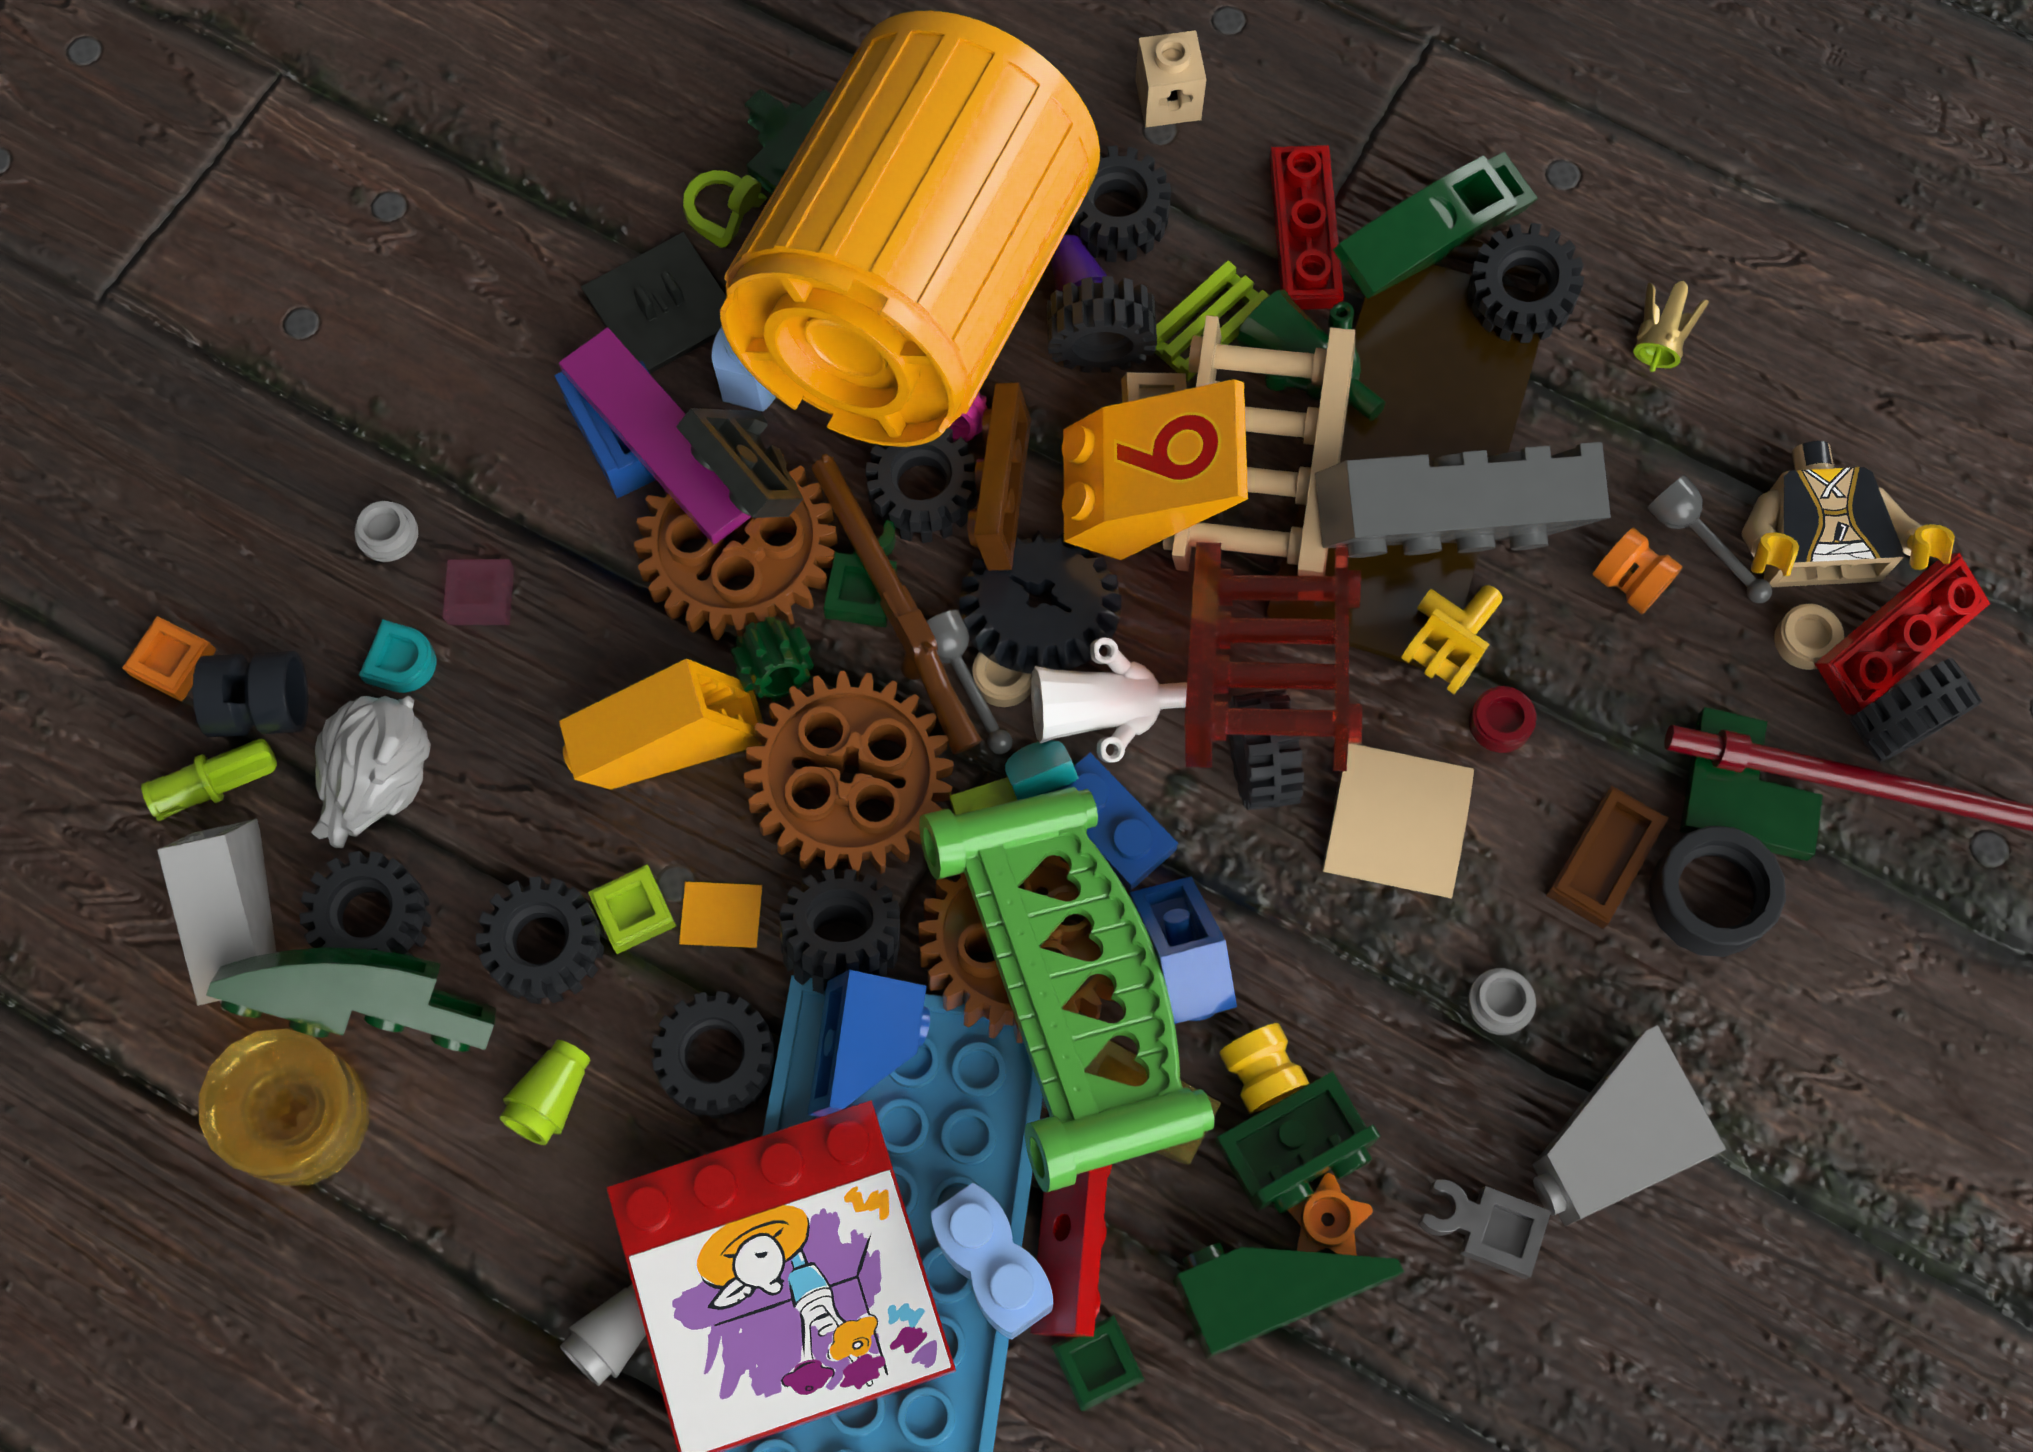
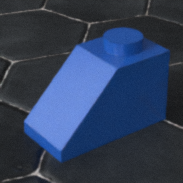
[1129,876,1237,1024]
[807,970,930,1117]

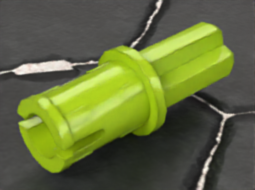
[141,739,277,821]

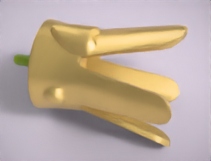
[1633,281,1709,372]

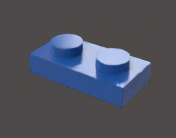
[1051,752,1178,891]

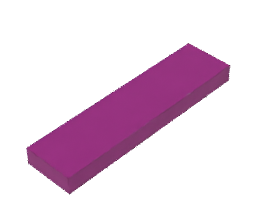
[558,327,751,545]

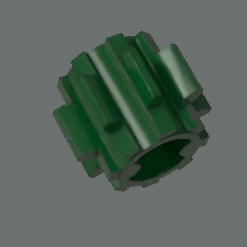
[731,617,814,702]

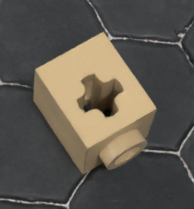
[1135,30,1206,128]

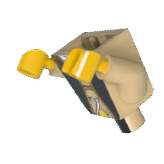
[1742,441,1955,587]

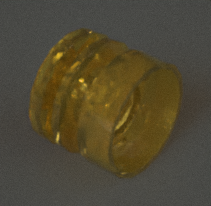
[199,1029,369,1187]

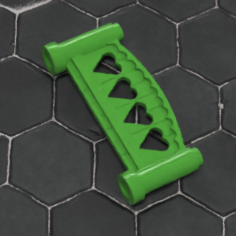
[919,787,1214,1193]

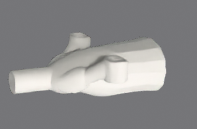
[1031,638,1200,762]

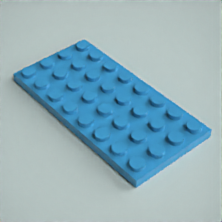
[724,975,1043,1452]

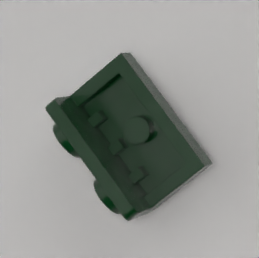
[1215,1071,1381,1214]

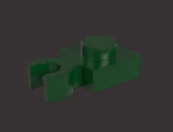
[823,520,897,628]

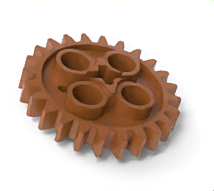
[634,454,838,640]
[744,671,954,879]
[919,855,1115,1043]

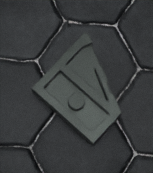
[676,408,803,518]

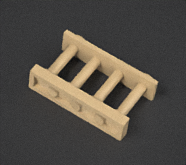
[1163,315,1355,587]

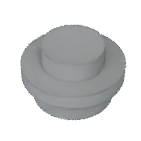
[355,501,418,562]
[1468,968,1536,1035]

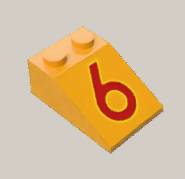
[1062,379,1248,560]

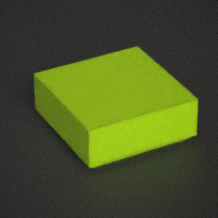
[588,864,676,954]

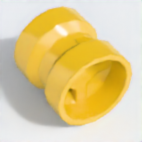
[1219,1023,1310,1114]

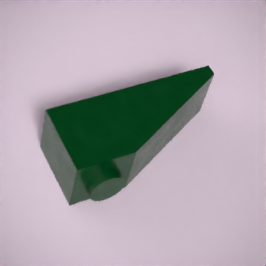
[1173,1243,1404,1359]

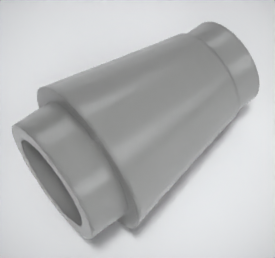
[560,1284,646,1386]

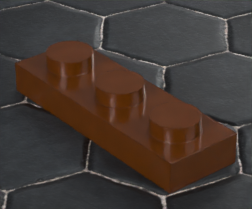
[967,382,1031,571]

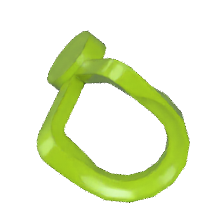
[683,170,767,248]

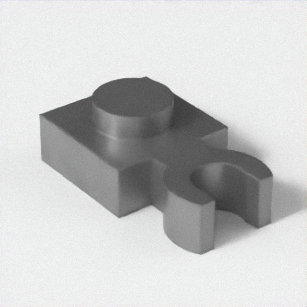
[1418,1180,1551,1279]

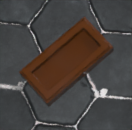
[1546,785,1668,929]

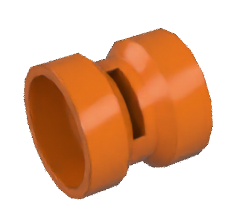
[1593,527,1683,615]

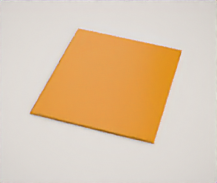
[679,881,762,948]

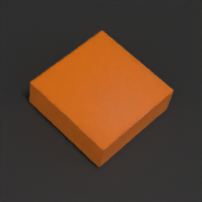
[122,616,216,702]

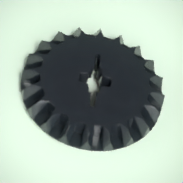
[959,530,1122,674]

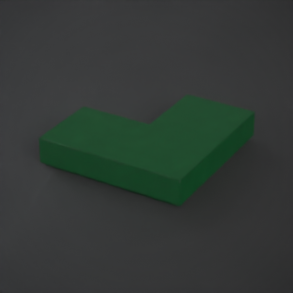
[1680,707,1823,861]

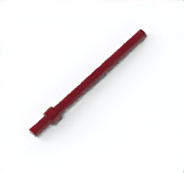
[1664,725,2033,832]

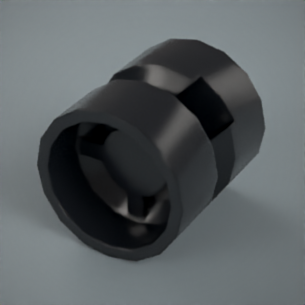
[192,651,309,738]

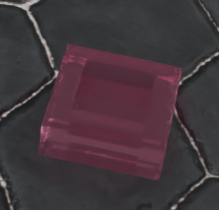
[443,559,514,625]

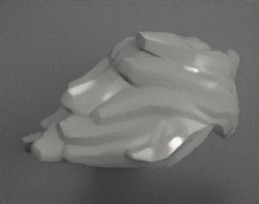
[311,696,431,848]

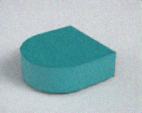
[359,619,437,693]
[1005,740,1079,800]

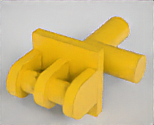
[1401,585,1502,694]

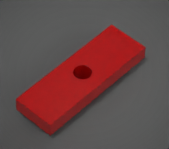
[1269,145,1344,310]
[1814,553,1991,714]
[1030,1164,1112,1337]

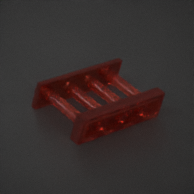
[1185,542,1362,771]

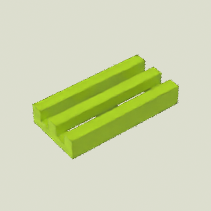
[1154,260,1270,381]

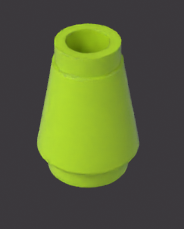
[499,1040,591,1145]

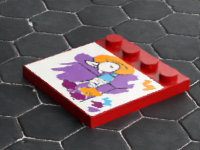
[606,1100,956,1452]

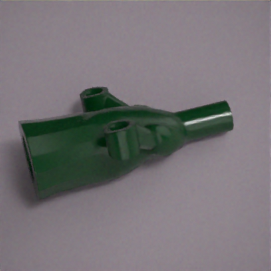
[1236,289,1386,421]

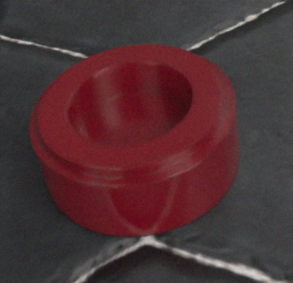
[1469,686,1537,753]

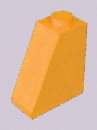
[559,658,764,790]

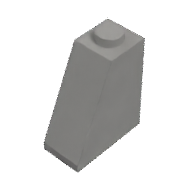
[157,818,276,1010]
[1533,1025,1726,1227]

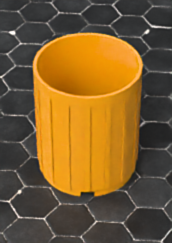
[720,11,1100,447]

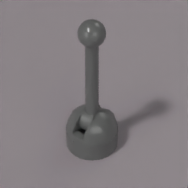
[1647,475,1772,604]
[926,610,1013,754]

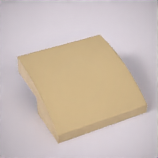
[1322,742,1474,898]

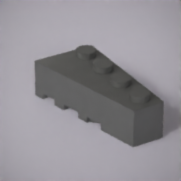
[1315,442,1611,558]

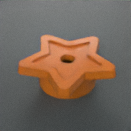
[1287,1173,1373,1256]

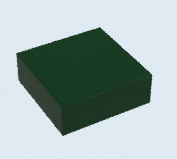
[1051,1315,1145,1412]

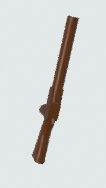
[811,453,982,755]

